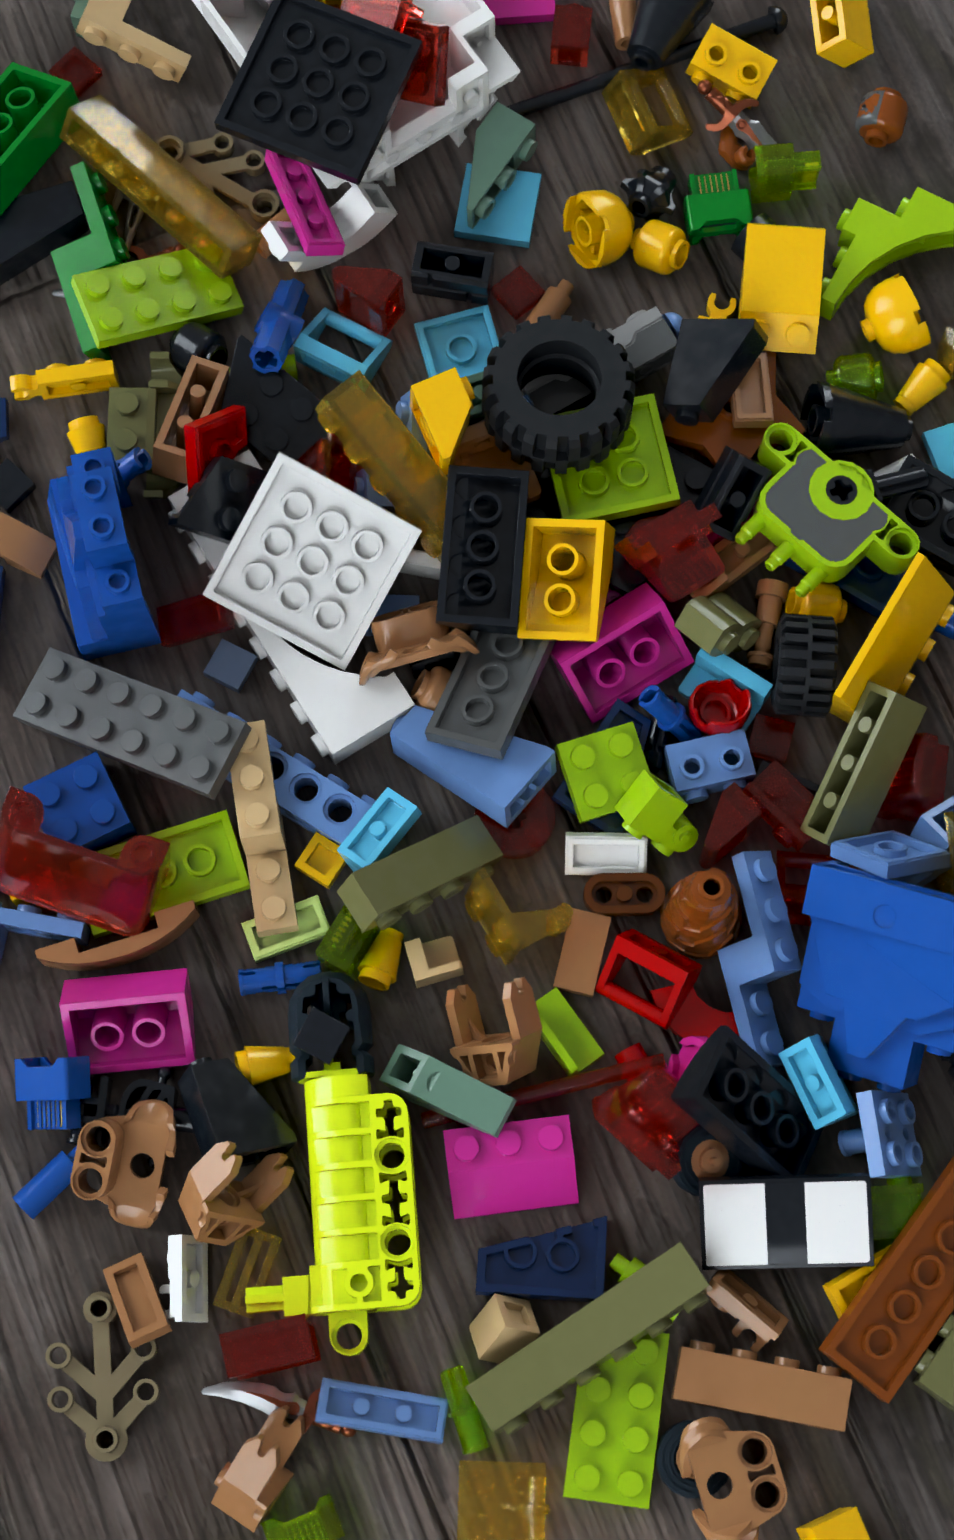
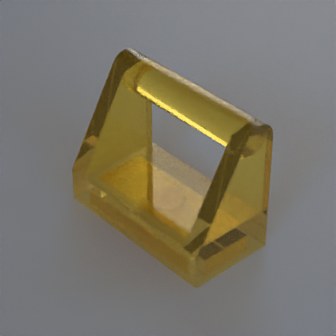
[601,68,693,156]

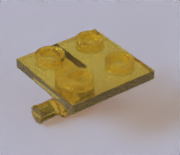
[464,868,573,966]
[457,1460,550,1540]

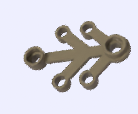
[151,132,280,235]
[45,1291,160,1462]

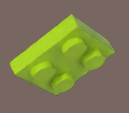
[554,721,650,824]

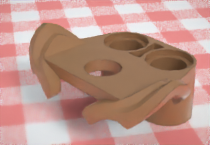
[359,600,480,686]
[70,1099,176,1229]
[679,1416,788,1540]

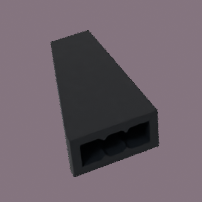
[0,180,89,286]

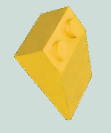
[738,223,826,355]
[517,518,615,642]

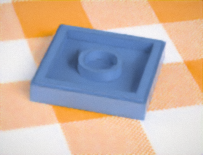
[830,830,950,879]

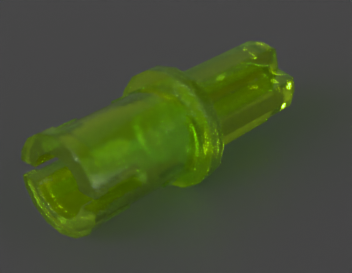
[440,1365,489,1455]

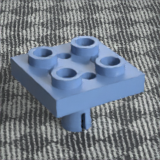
[838,1090,923,1179]

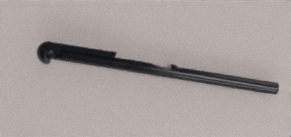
[507,6,788,116]

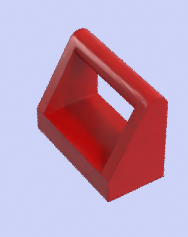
[595,928,703,1029]

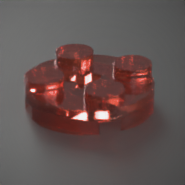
[475,787,556,860]

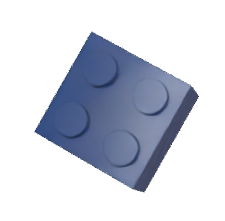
[23,751,137,868]

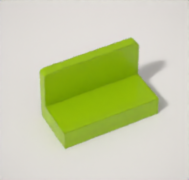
[536,987,605,1079]

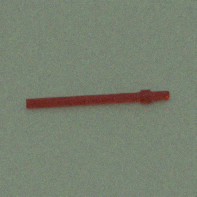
[421,1053,667,1129]

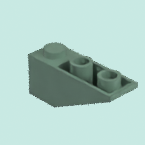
[467,102,538,229]
[379,1043,517,1138]

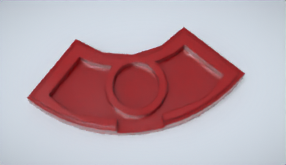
[650,985,739,1039]

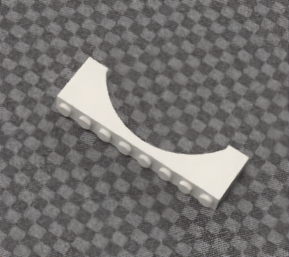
[168,450,415,765]

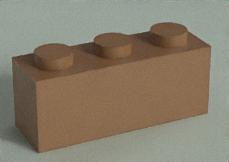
[152,355,229,485]

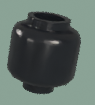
[170,322,228,371]

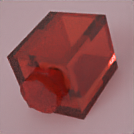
[550,3,593,67]

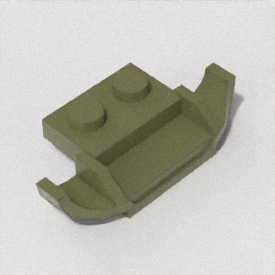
[107,351,182,499]

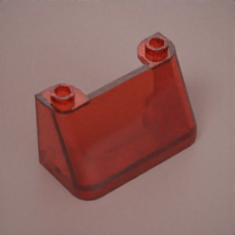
[0,786,170,937]

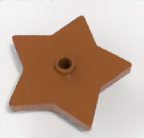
[662,351,806,467]

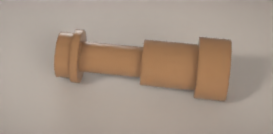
[747,578,789,670]

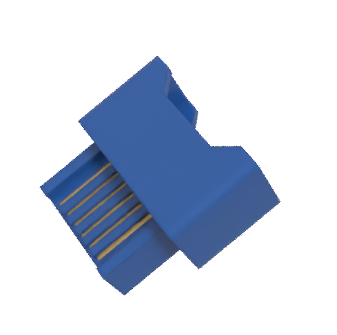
[14,1056,91,1130]

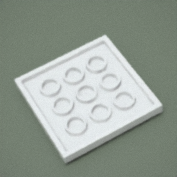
[202,451,422,671]

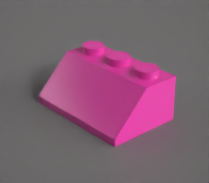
[550,582,695,724]
[59,968,196,1075]
[443,1115,579,1220]

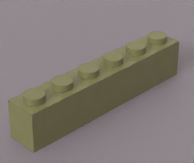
[465,1242,713,1436]

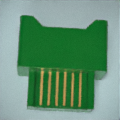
[683,169,753,245]

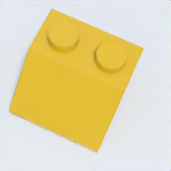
[409,367,475,477]

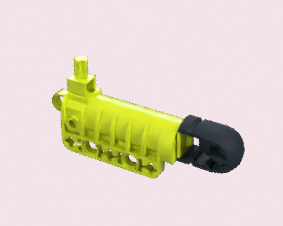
[245,971,423,1357]

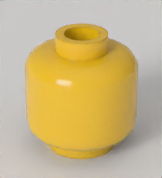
[630,219,690,275]
[785,582,847,625]

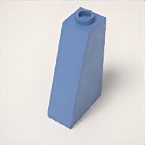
[390,705,557,828]

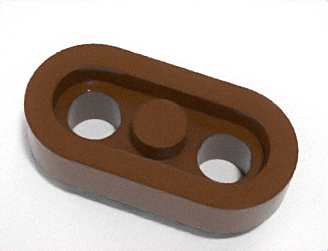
[583,873,666,916]

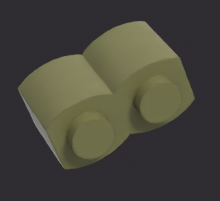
[674,592,762,657]

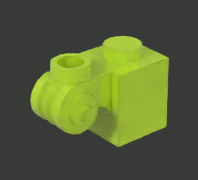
[614,769,698,857]

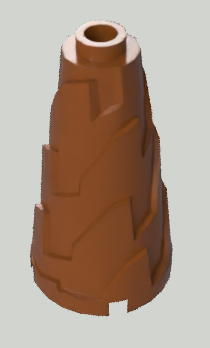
[660,867,742,959]

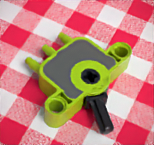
[735,422,929,597]

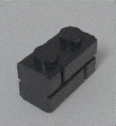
[411,241,494,305]
[688,446,773,542]

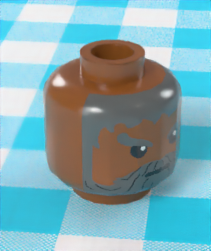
[855,87,909,148]

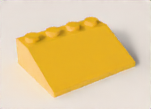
[830,552,954,723]

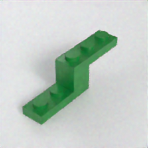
[51,161,130,360]

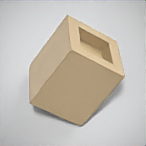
[404,936,464,988]
[469,1294,541,1364]

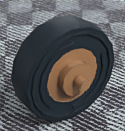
[668,1122,743,1196]

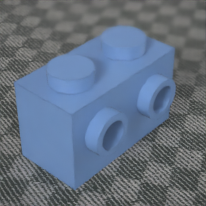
[663,728,756,804]

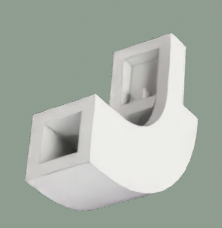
[261,183,398,272]

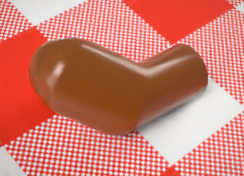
[718,126,756,171]

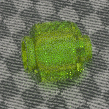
[826,352,884,399]

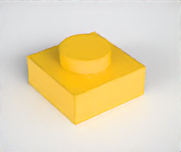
[294,832,346,889]

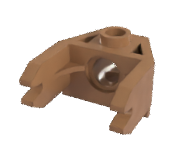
[445,977,542,1086]
[178,1141,294,1246]
[211,1405,305,1533]

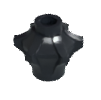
[620,166,677,221]

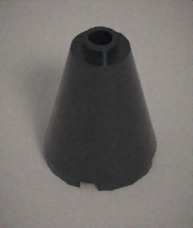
[627,0,714,71]
[800,381,913,458]

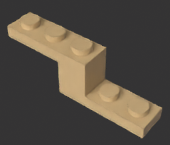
[75,0,191,83]
[230,720,299,937]

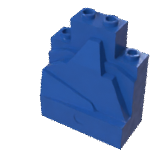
[47,447,162,661]
[797,860,954,1093]

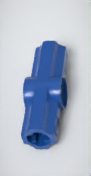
[249,278,309,374]

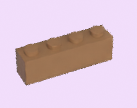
[671,1340,853,1432]

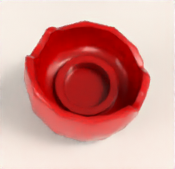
[688,679,752,736]

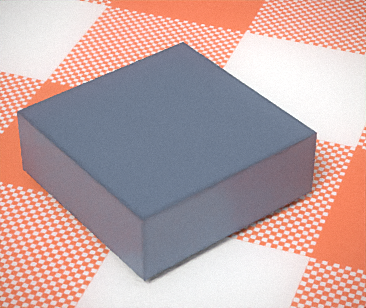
[203,639,258,693]

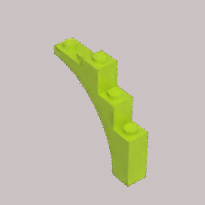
[820,186,954,320]

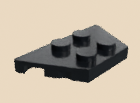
[221,335,358,463]
[168,456,268,544]

